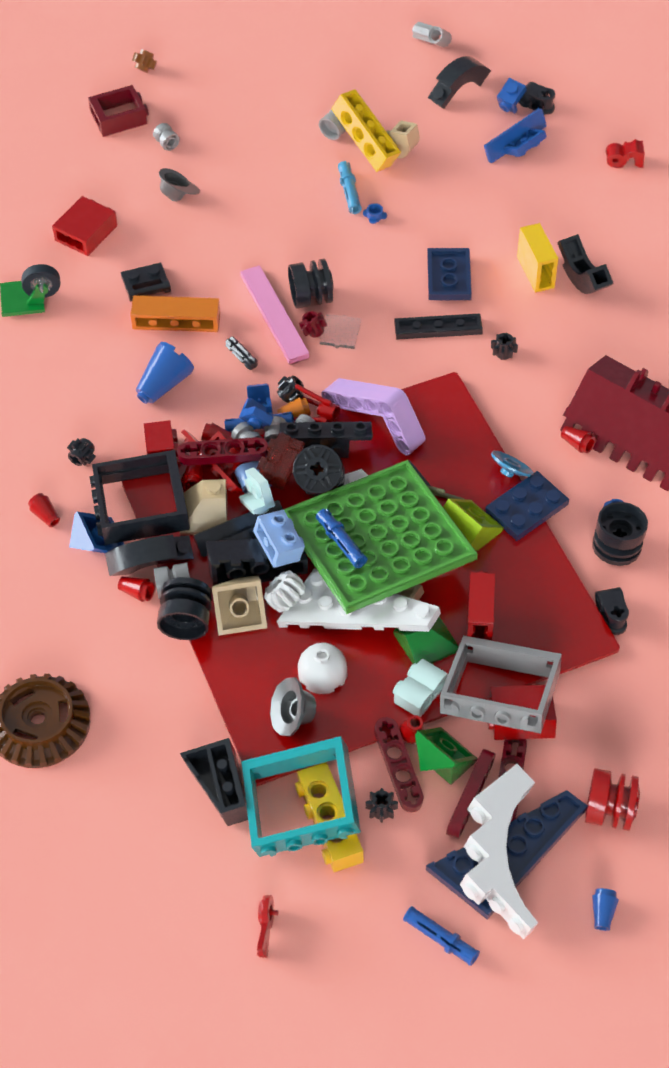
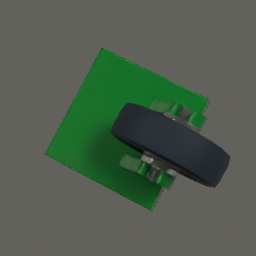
[0,264,61,317]

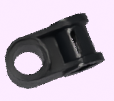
[518,82,555,115]
[595,587,629,635]

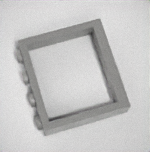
[440,635,562,733]

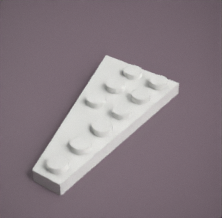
[277,569,441,632]

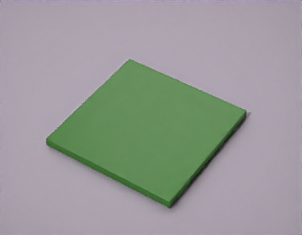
[284,460,478,614]

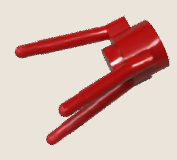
[293,384,340,422]

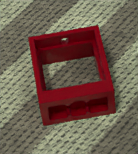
[88,85,149,137]

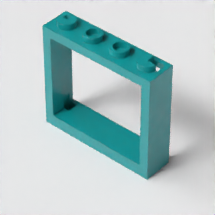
[241,736,361,857]

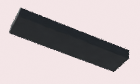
[394,313,483,340]

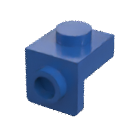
[497,78,527,114]
[247,383,273,414]
[239,398,274,428]

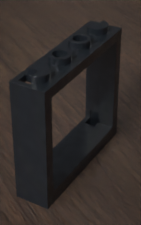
[89,450,190,545]

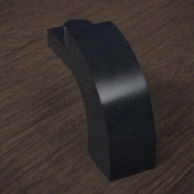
[427,56,491,109]
[557,234,614,294]
[105,535,194,576]

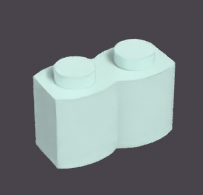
[393,659,448,717]

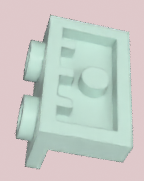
[239,467,275,514]

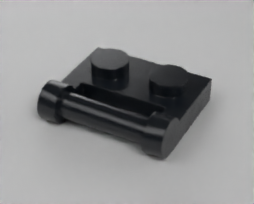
[120,262,171,302]

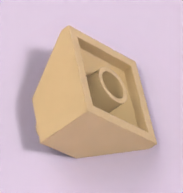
[180,479,227,535]
[212,575,267,635]

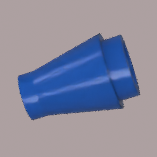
[592,888,619,931]

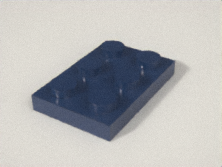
[427,248,472,300]
[485,471,569,541]

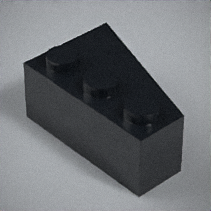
[180,738,248,826]

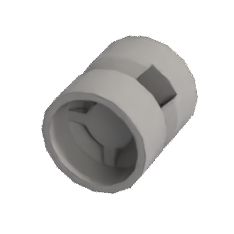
[318,109,346,140]
[153,563,189,599]

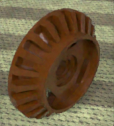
[0,673,91,768]

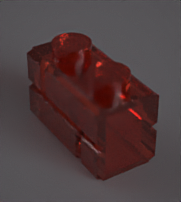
[257,432,305,490]

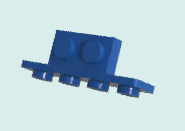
[484,108,547,163]

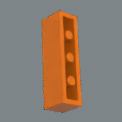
[130,296,221,332]

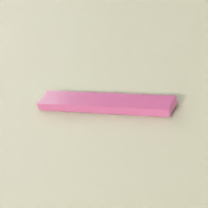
[240,265,309,365]

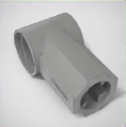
[412,21,452,48]

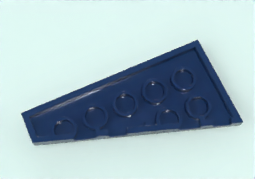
[425,790,588,920]

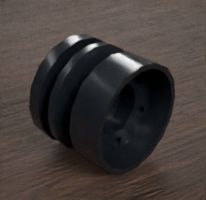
[288,258,334,309]
[293,445,345,497]
[592,502,648,566]
[157,577,213,640]

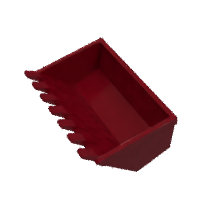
[560,355,669,491]

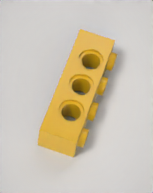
[332,89,401,172]
[294,762,364,873]

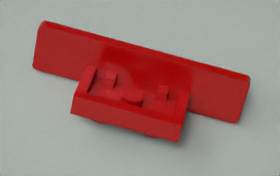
[181,429,249,495]

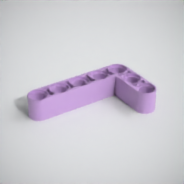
[321,378,426,455]

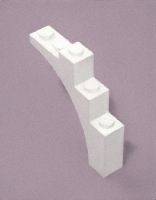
[460,764,538,940]

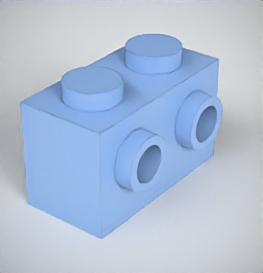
[253,510,305,568]

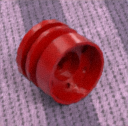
[584,768,640,831]

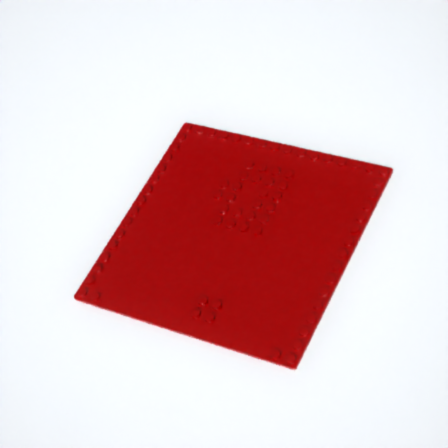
[122,372,620,787]

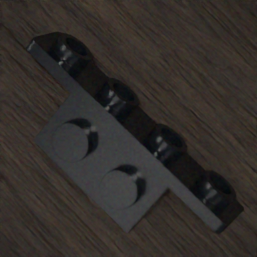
[280,421,373,458]
[193,500,283,557]

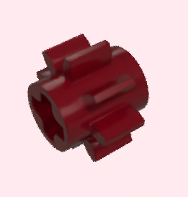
[299,311,328,338]

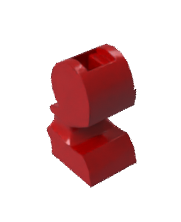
[605,139,645,168]

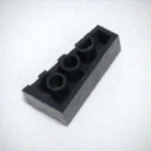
[205,539,308,586]

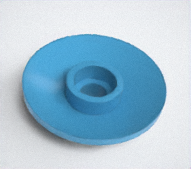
[491,450,533,478]

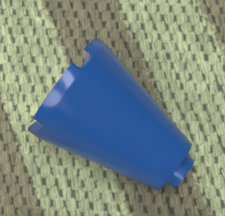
[135,341,194,404]

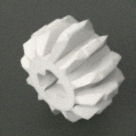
[264,570,306,613]

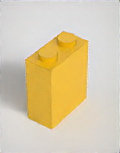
[517,223,559,293]

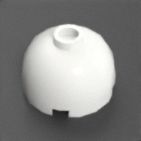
[298,643,347,694]

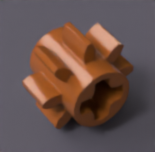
[131,49,157,73]

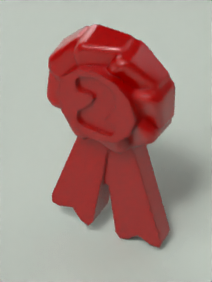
[257,895,279,958]

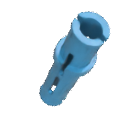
[338,161,362,214]

